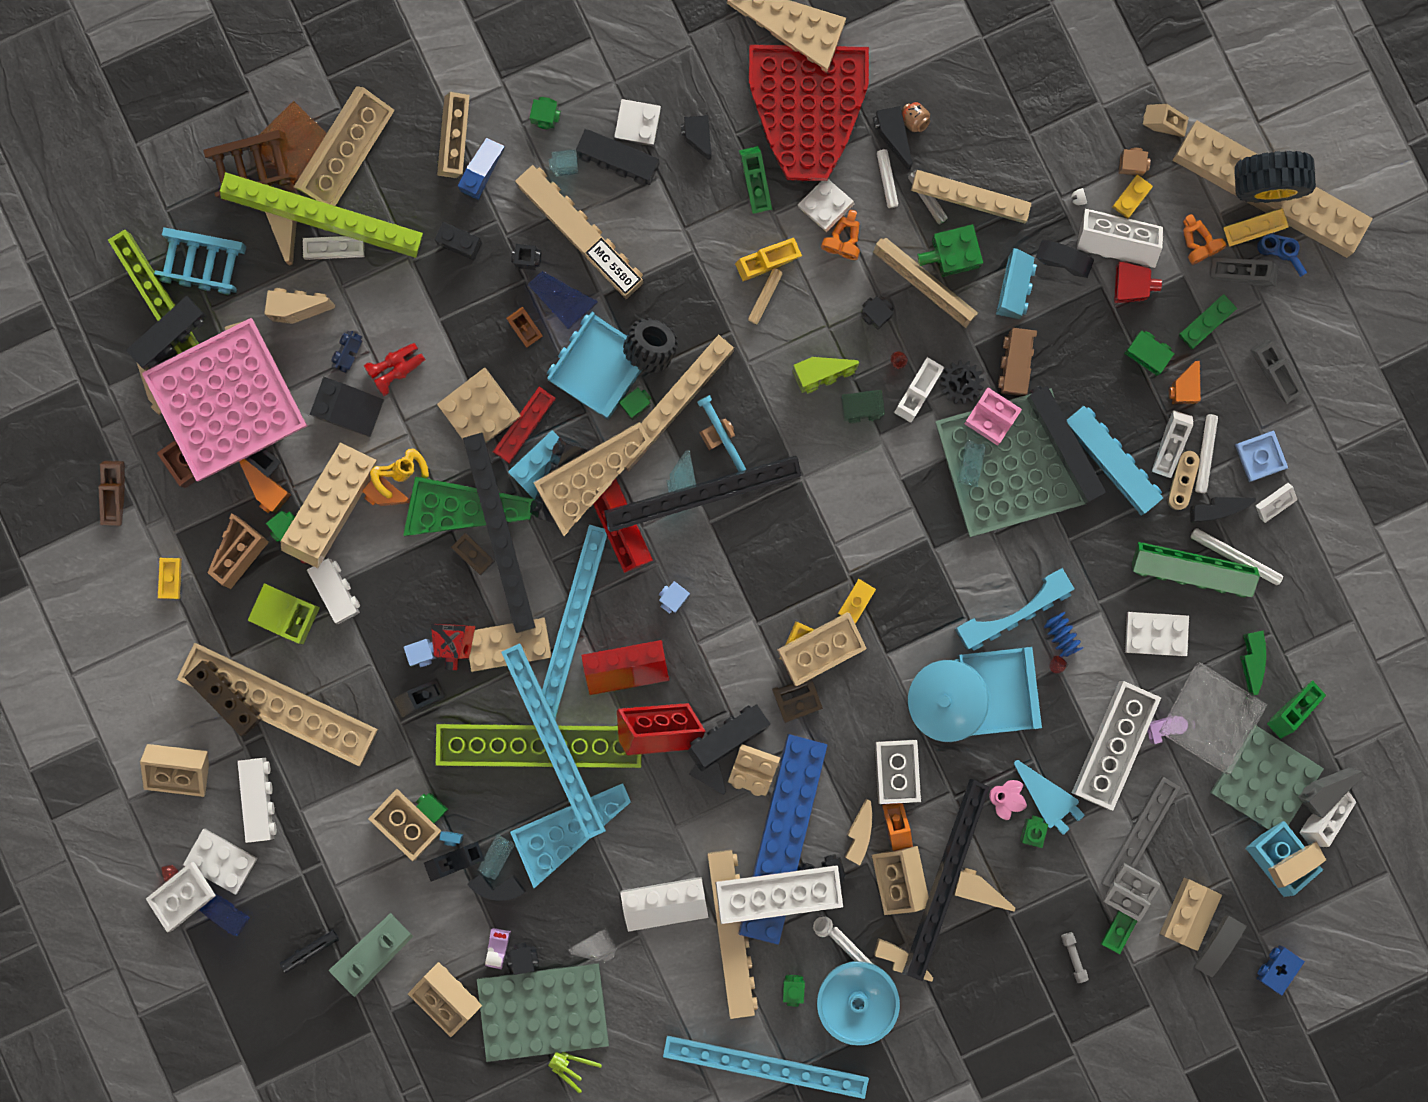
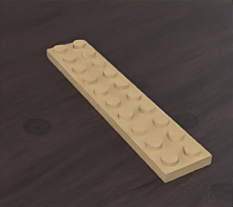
[177,643,378,766]

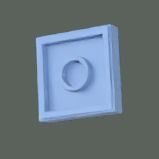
[1235,431,1288,482]

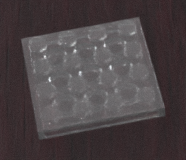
[1159,662,1267,775]

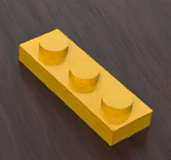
[1223,208,1289,247]

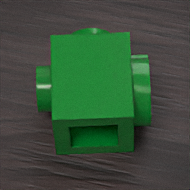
[529,97,561,130]
[266,511,295,542]
[1020,816,1048,848]
[782,975,805,1007]

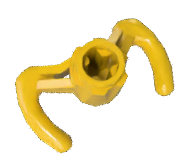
[370,449,429,499]

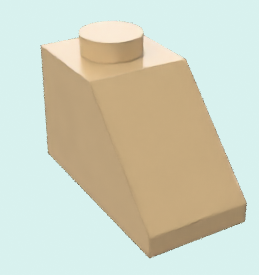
[1143,104,1189,137]

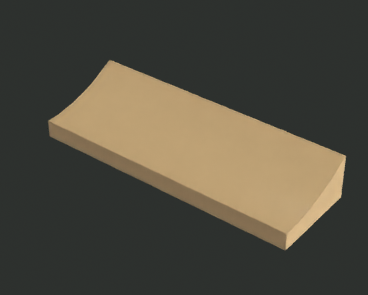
[294,86,395,206]
[873,238,978,328]

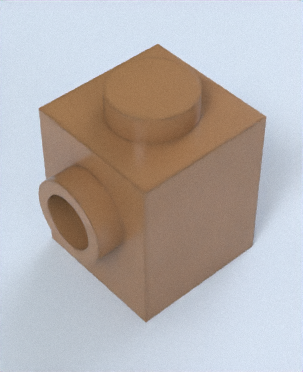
[1118,148,1150,176]

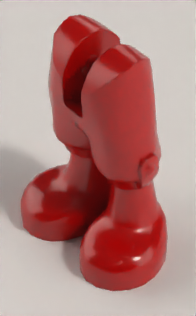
[363,343,426,397]

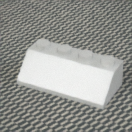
[1077,209,1163,268]
[620,877,709,932]

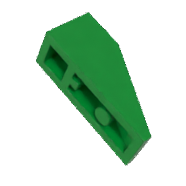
[739,146,772,214]
[1267,680,1326,739]

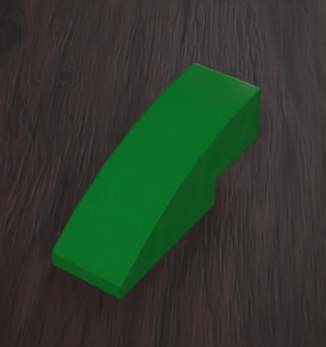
[1240,630,1266,696]

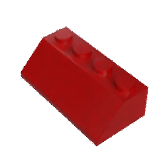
[581,640,669,695]
[617,703,705,755]

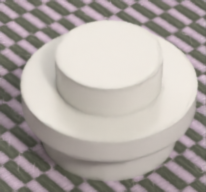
[813,917,833,937]

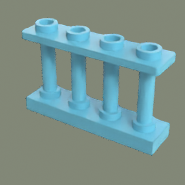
[154,227,246,295]

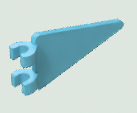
[1014,760,1085,835]

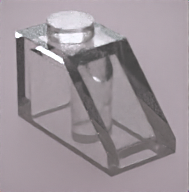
[569,928,617,962]

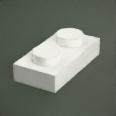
[1256,483,1298,523]

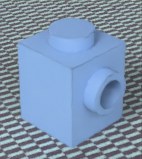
[659,581,690,614]
[404,639,436,667]

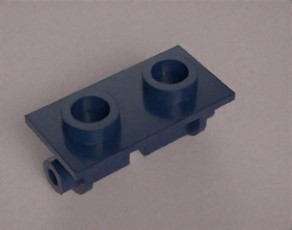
[331,331,363,373]

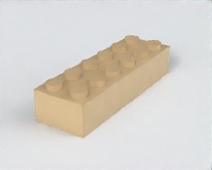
[281,443,377,568]

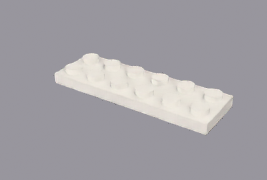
[715,866,843,924]

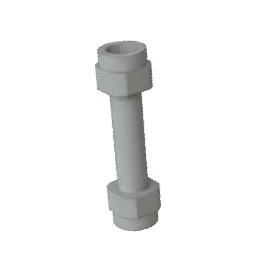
[1061,932,1089,983]

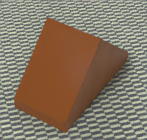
[506,307,543,347]

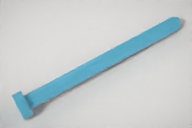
[697,395,747,472]

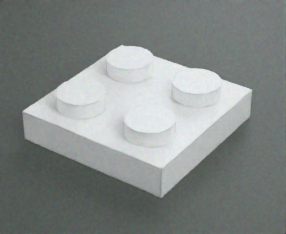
[798,179,854,232]

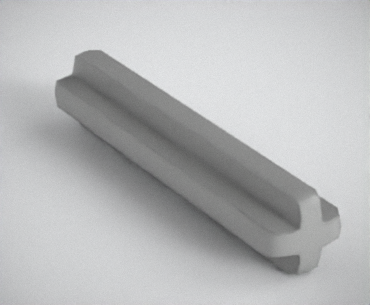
[908,171,948,225]

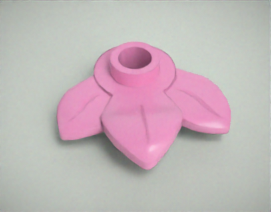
[989,780,1027,820]

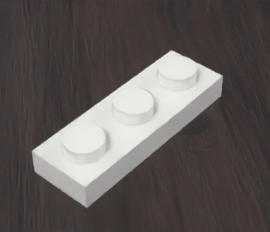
[303,236,365,260]

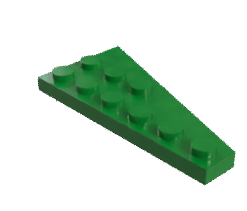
[403,477,534,536]

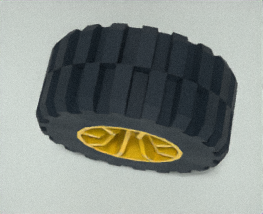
[1234,151,1316,203]

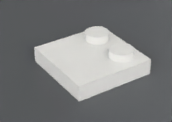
[614,99,661,147]

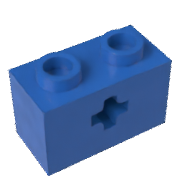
[1257,945,1305,995]

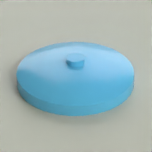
[908,660,989,742]
[817,961,900,1045]

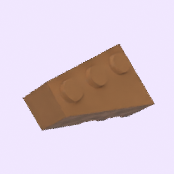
[998,328,1037,396]
[208,513,269,589]

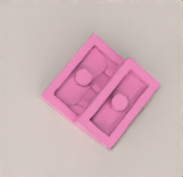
[964,388,1022,446]

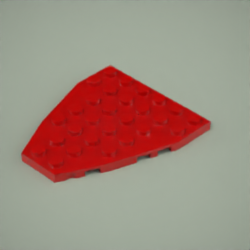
[749,45,869,181]

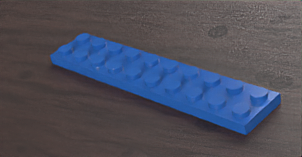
[738,734,828,945]

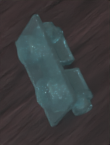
[478,834,515,880]

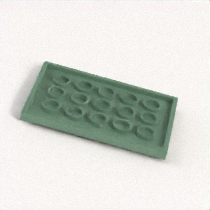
[477,963,609,1062]

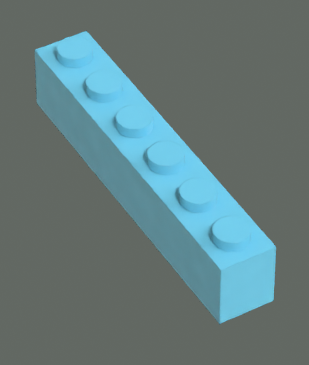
[1067,406,1163,515]

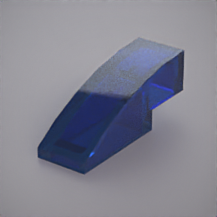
[199,893,250,937]

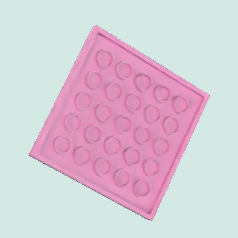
[142,318,307,482]

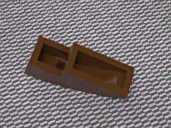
[99,461,125,526]

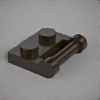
[772,678,823,723]

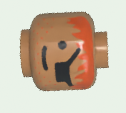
[901,102,930,132]

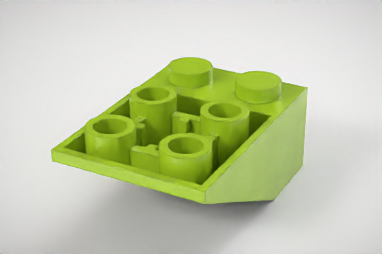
[792,357,859,394]
[248,583,320,644]

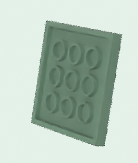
[1210,724,1324,830]

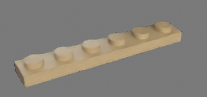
[911,170,1031,224]

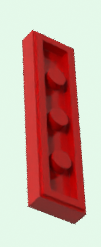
[493,387,556,464]

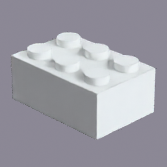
[875,740,921,804]

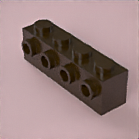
[184,661,262,736]

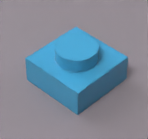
[439,831,463,846]

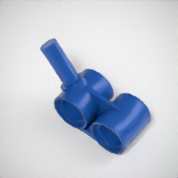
[1257,234,1307,277]

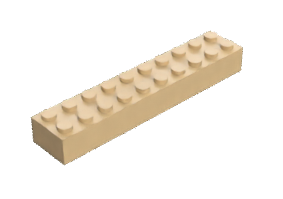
[1173,120,1373,258]

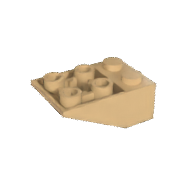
[265,288,335,324]

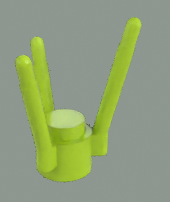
[548,1052,602,1093]

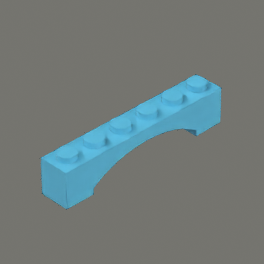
[955,568,1074,651]

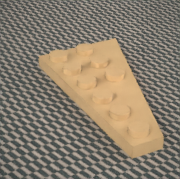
[727,0,846,73]
[533,422,650,536]

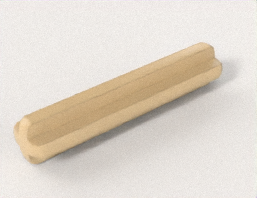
[748,268,782,324]

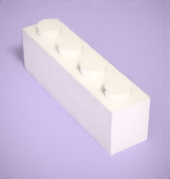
[238,758,277,843]

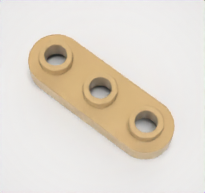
[1167,451,1200,510]

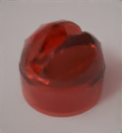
[890,351,908,369]
[1049,656,1068,673]
[161,865,178,882]

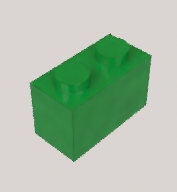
[1124,331,1175,376]

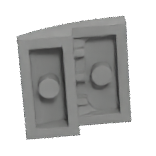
[1104,863,1160,922]

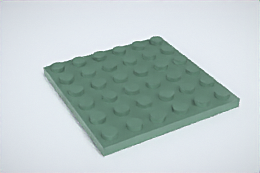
[935,388,1085,538]

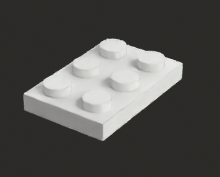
[1125,612,1189,656]
[183,829,258,895]
[146,862,216,932]

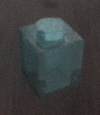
[548,150,579,177]

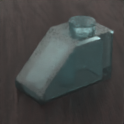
[666,450,696,492]

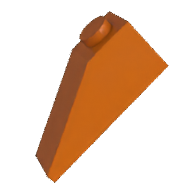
[239,458,291,513]

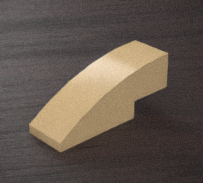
[845,799,872,865]
[1268,841,1326,888]
[874,938,933,982]

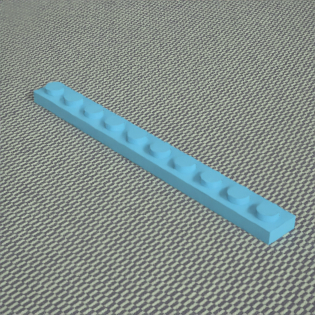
[542,525,607,719]
[501,643,606,840]
[663,1036,869,1099]

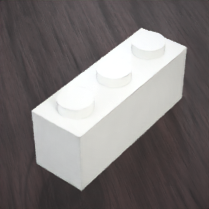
[307,558,360,624]

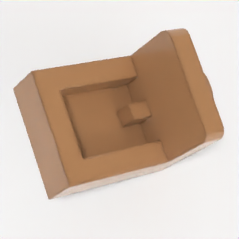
[699,418,735,450]

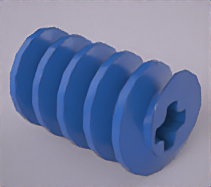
[1044,612,1084,657]

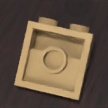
[728,744,780,796]

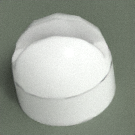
[1071,188,1087,205]

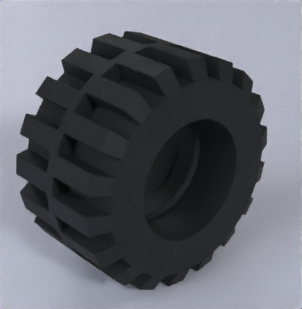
[623,318,678,373]

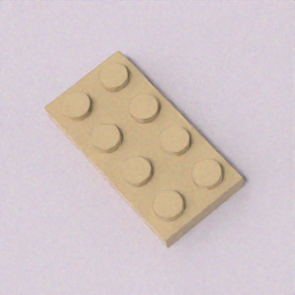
[777,612,867,686]
[469,618,552,672]

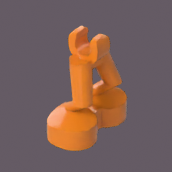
[821,210,860,260]
[1183,214,1227,265]

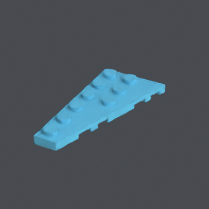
[510,783,631,888]

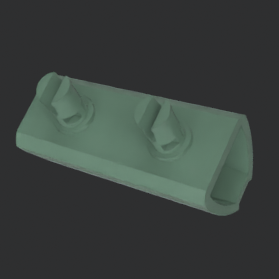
[329,913,413,997]

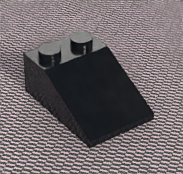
[310,376,384,437]

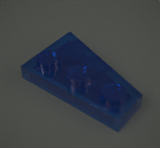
[527,271,598,329]

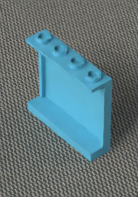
[547,312,643,420]
[955,647,1042,736]

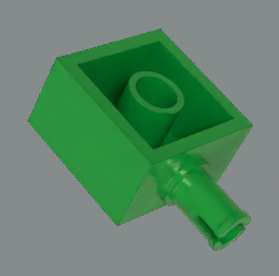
[917,224,983,277]

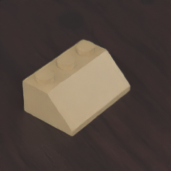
[140,744,209,797]
[368,789,441,861]
[872,846,929,915]
[1160,878,1222,951]
[408,962,482,1037]

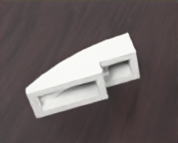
[894,357,944,423]

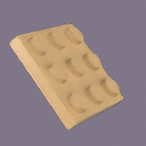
[437,368,521,443]

